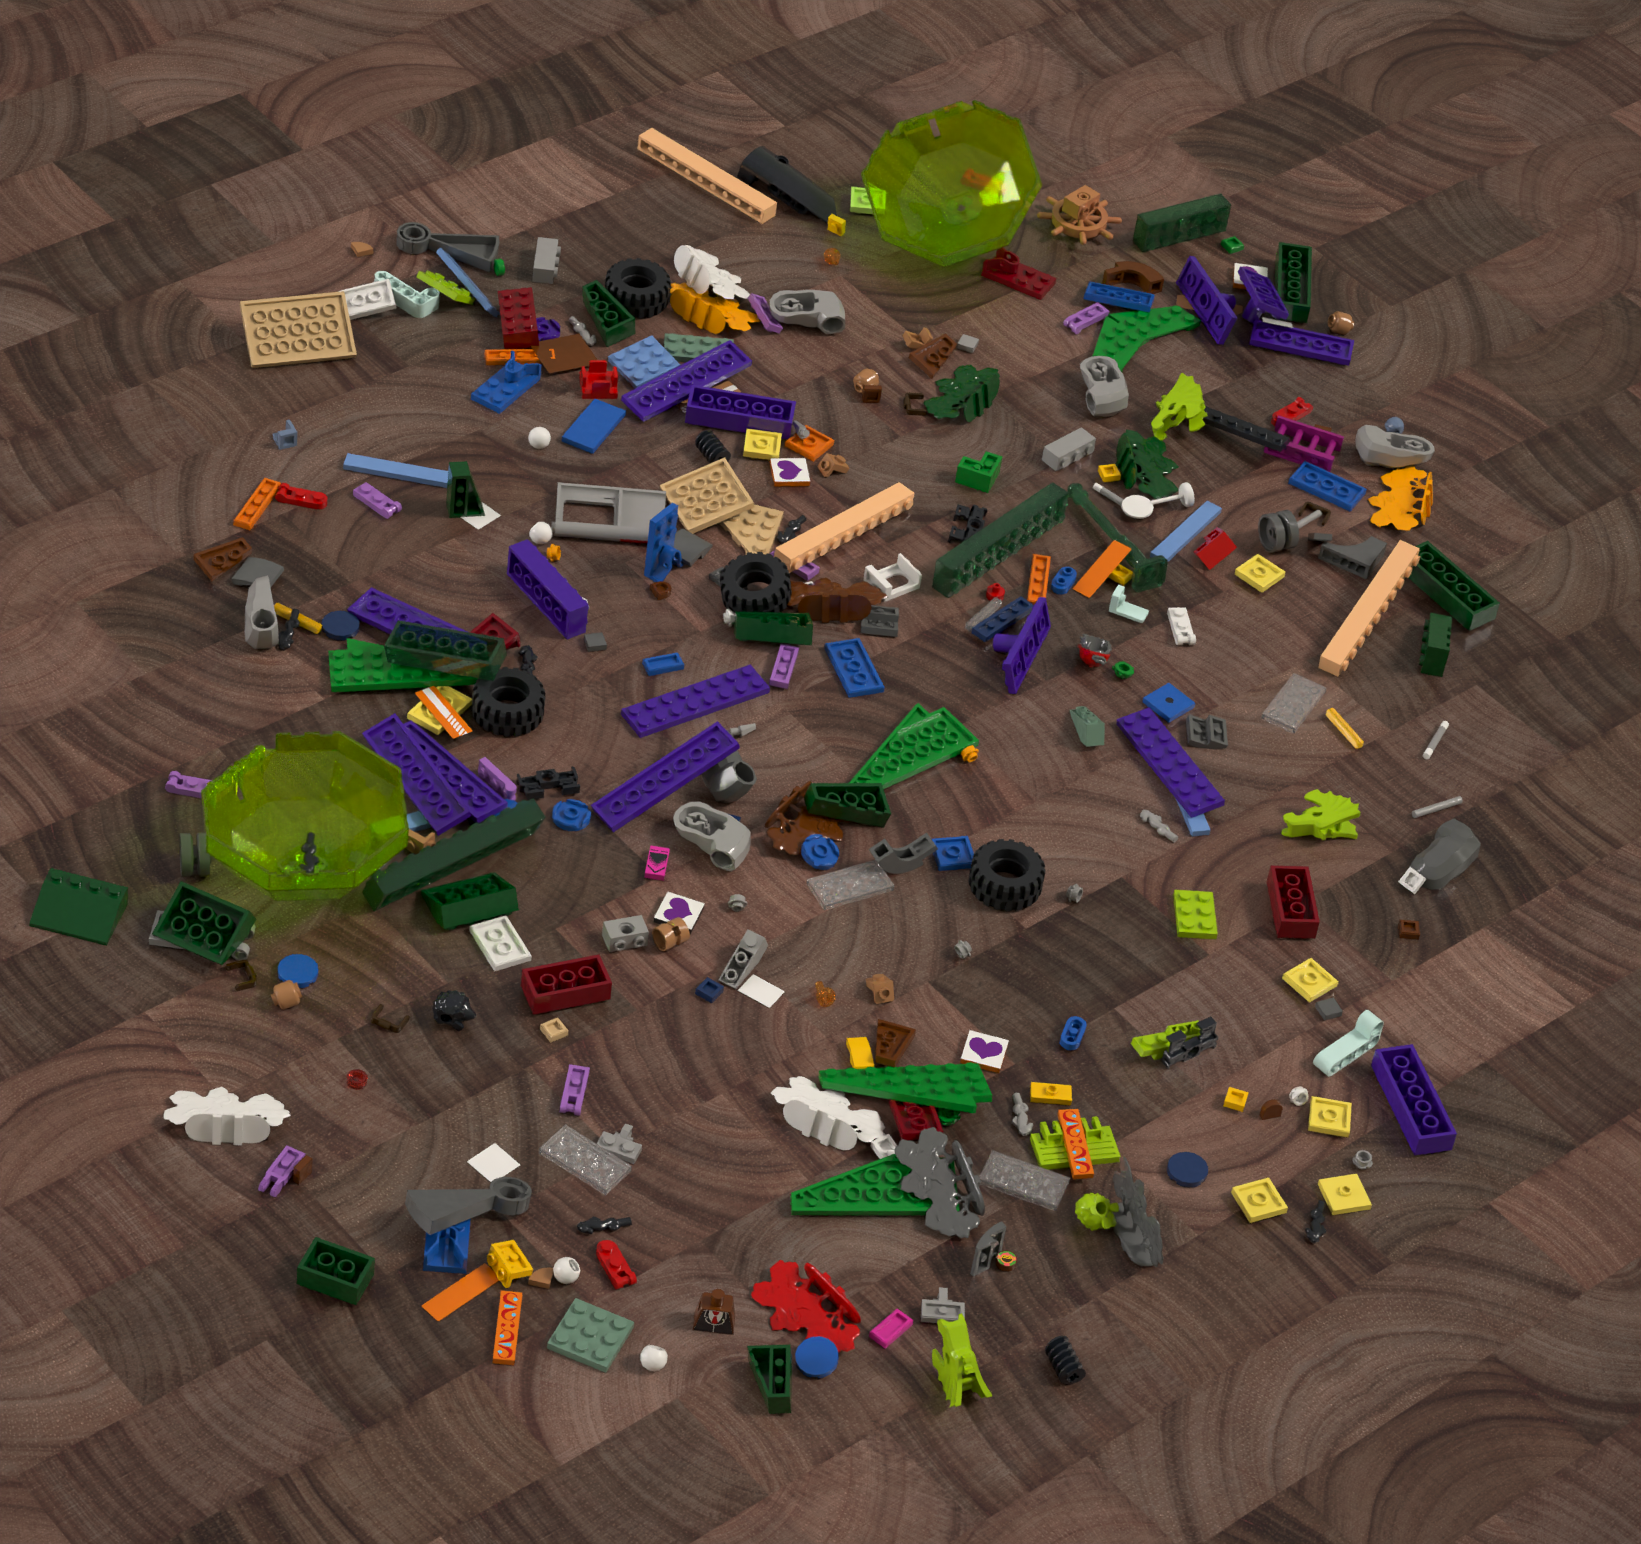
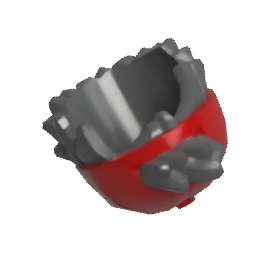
[1077,634,1112,668]

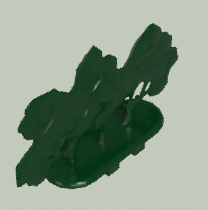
[923,365,1000,422]
[1115,429,1179,499]

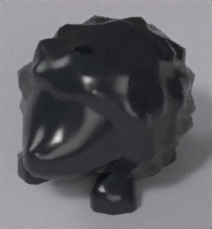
[432,990,476,1031]

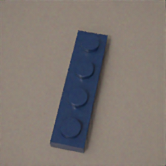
[971,596,1033,642]

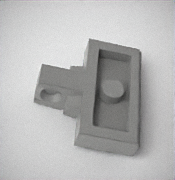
[595,1123,642,1164]
[921,1287,965,1323]

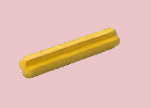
[274,603,322,634]
[1326,708,1364,749]

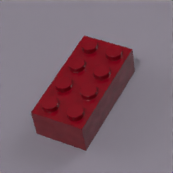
[498,287,539,349]
[1266,865,1320,939]
[521,954,612,1015]

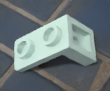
[1109,585,1149,623]

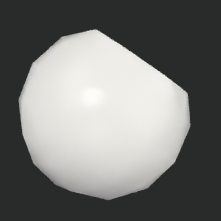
[528,426,551,449]
[529,522,552,544]
[553,1257,580,1284]
[640,1345,668,1372]

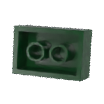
[296,1237,375,1305]

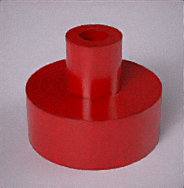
[986,583,1005,602]

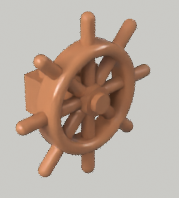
[1037,185,1122,245]

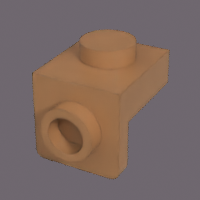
[902,327,933,349]
[817,453,850,478]
[404,829,436,858]
[866,974,894,1004]

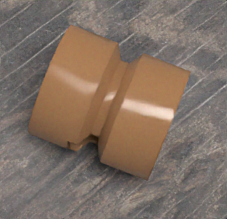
[652,917,690,951]

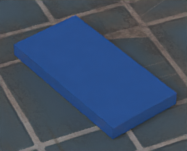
[1084,281,1155,312]
[561,399,626,454]
[1288,461,1367,512]
[824,638,885,698]

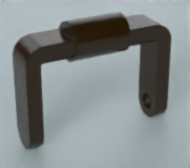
[903,392,927,416]
[1298,502,1331,526]
[225,959,257,991]
[371,1004,410,1033]

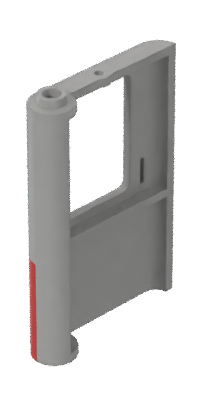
[551,482,666,544]

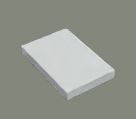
[338,279,396,320]
[469,915,532,972]

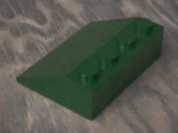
[29,868,128,946]
[420,872,519,930]
[152,881,256,965]

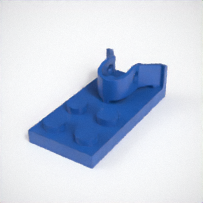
[471,350,541,414]
[644,503,683,582]
[423,1218,471,1274]

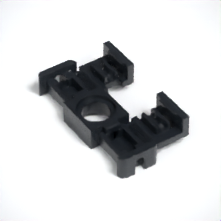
[948,504,988,550]
[516,766,580,800]
[1161,1016,1218,1069]

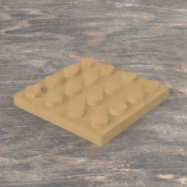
[660,458,755,534]

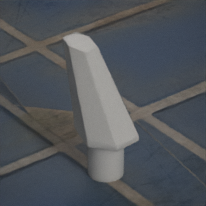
[793,421,810,439]
[730,723,756,737]

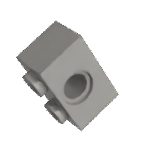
[602,915,649,952]

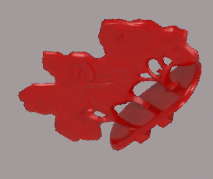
[751,1260,861,1352]

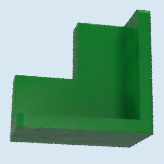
[955,451,1002,493]

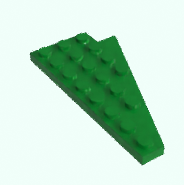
[328,638,484,692]
[849,703,979,789]
[818,1062,992,1113]
[790,1154,959,1215]

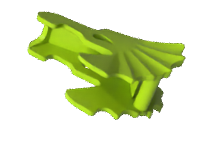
[1151,373,1208,441]
[1281,789,1360,840]
[932,1313,992,1407]

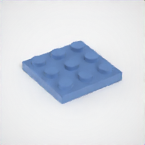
[608,335,680,389]

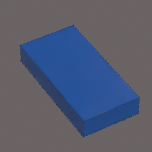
[642,652,684,676]

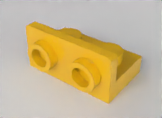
[487,1240,533,1288]

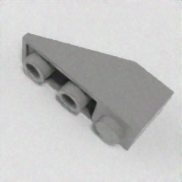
[718,929,768,989]

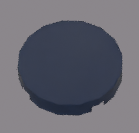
[322,611,359,641]
[1167,1152,1208,1188]

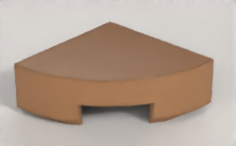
[351,242,373,257]
[528,1267,554,1289]

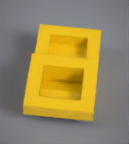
[846,1037,874,1069]

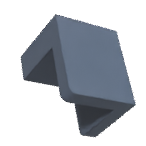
[273,420,297,450]

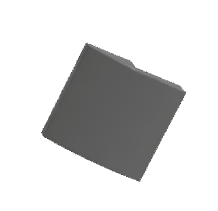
[674,529,713,567]
[232,557,284,587]
[861,605,899,637]
[1186,714,1228,749]
[970,1221,1006,1277]

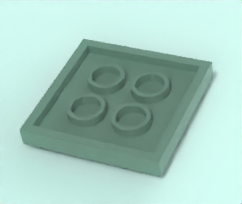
[547,1298,634,1373]

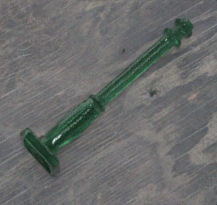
[1067,483,1168,593]

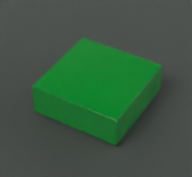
[1221,236,1244,254]

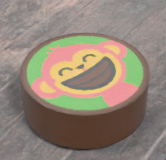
[995,1250,1017,1271]

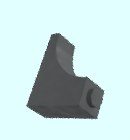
[1318,536,1387,579]

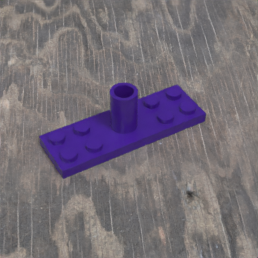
[1176,256,1237,345]
[1238,266,1289,323]
[993,597,1051,694]

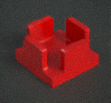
[579,360,618,399]

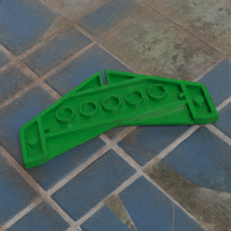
[1092,306,1201,372]

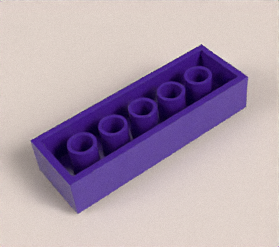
[685,385,796,439]
[507,539,589,639]
[1371,1044,1457,1155]

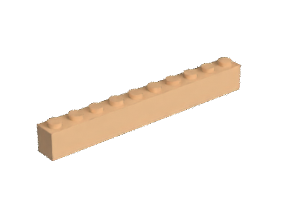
[638,128,777,224]
[774,482,915,573]
[1318,540,1420,677]

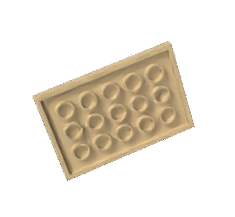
[239,291,357,368]

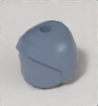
[1384,417,1404,434]

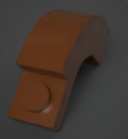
[1102,261,1164,294]

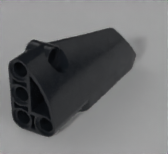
[737,146,837,223]

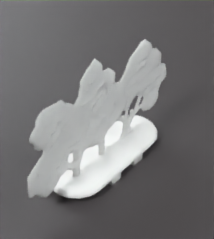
[674,245,750,299]
[771,1076,886,1150]
[163,1087,291,1145]

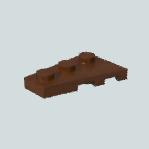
[908,333,957,379]
[194,537,252,582]
[876,1019,916,1067]

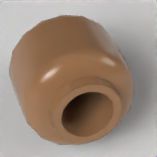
[1328,311,1354,335]
[853,369,879,394]
[271,980,302,1010]

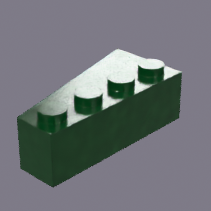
[582,280,636,347]
[734,612,813,646]
[1419,613,1452,677]
[803,783,891,828]

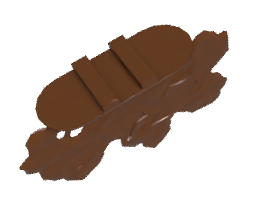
[787,577,888,623]
[764,780,850,855]

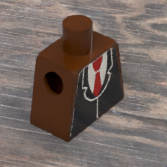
[693,1289,735,1335]

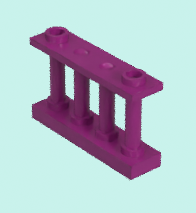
[1264,415,1344,472]

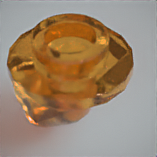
[824,248,841,265]
[815,981,836,1007]

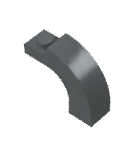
[869,833,938,874]

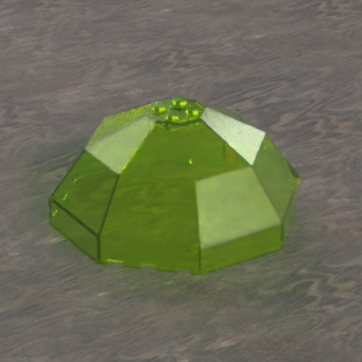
[861,100,1042,267]
[201,731,409,901]

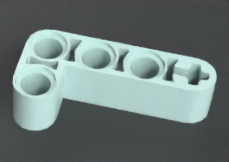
[374,271,440,318]
[1313,1010,1384,1077]

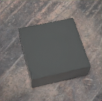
[584,632,607,652]
[1315,998,1343,1021]

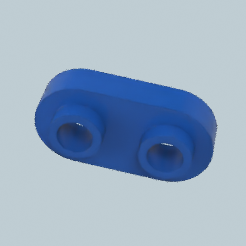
[1051,567,1077,595]
[1060,1016,1087,1050]

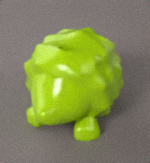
[1075,1193,1119,1231]

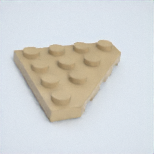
[719,505,784,555]

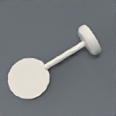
[1122,482,1195,519]

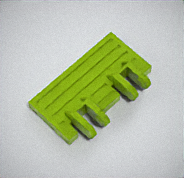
[1030,1116,1121,1170]

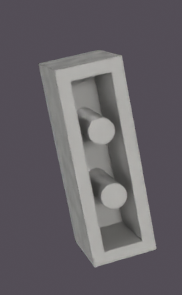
[532,237,561,284]
[1042,427,1096,471]

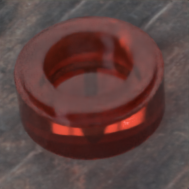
[346,1069,368,1090]

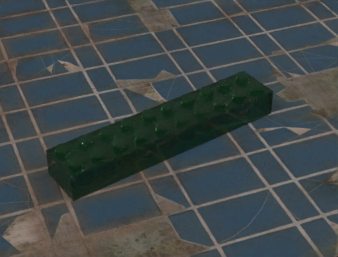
[932,482,1069,598]
[362,798,546,912]

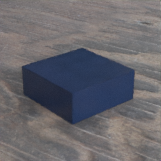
[695,977,724,1003]

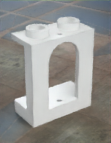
[863,553,922,602]

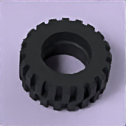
[605,258,671,319]
[720,552,792,613]
[471,667,546,737]
[968,839,1046,912]

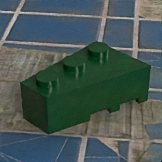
[446,461,485,518]
[747,1344,792,1414]

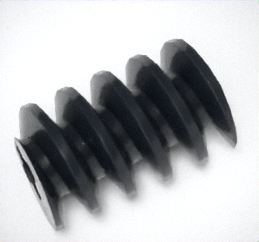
[695,430,731,464]
[1045,1336,1086,1385]

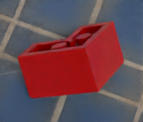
[1193,527,1237,570]

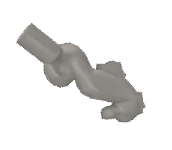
[569,316,596,346]
[1140,810,1178,843]
[1012,1093,1033,1136]

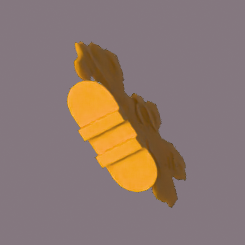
[670,282,760,334]
[1367,466,1433,531]

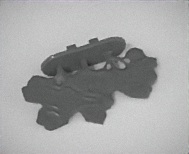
[894,1127,985,1238]
[1113,1156,1164,1267]

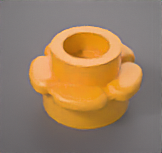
[547,544,561,562]
[961,745,979,763]

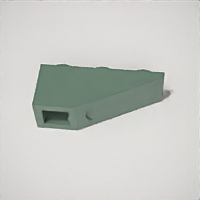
[1070,706,1105,747]

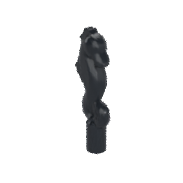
[776,515,806,544]
[278,609,299,651]
[518,645,538,675]
[299,832,320,876]
[1305,1200,1327,1244]
[577,1216,632,1234]

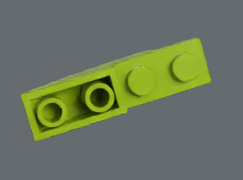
[1131,1020,1201,1060]

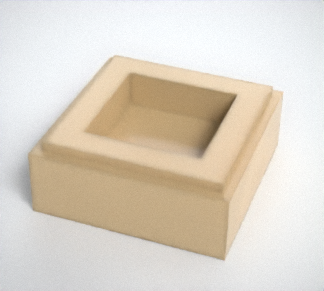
[540,1017,568,1043]

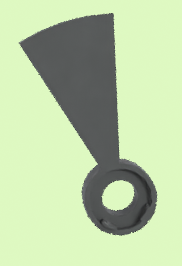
[396,222,499,272]
[405,1177,532,1235]

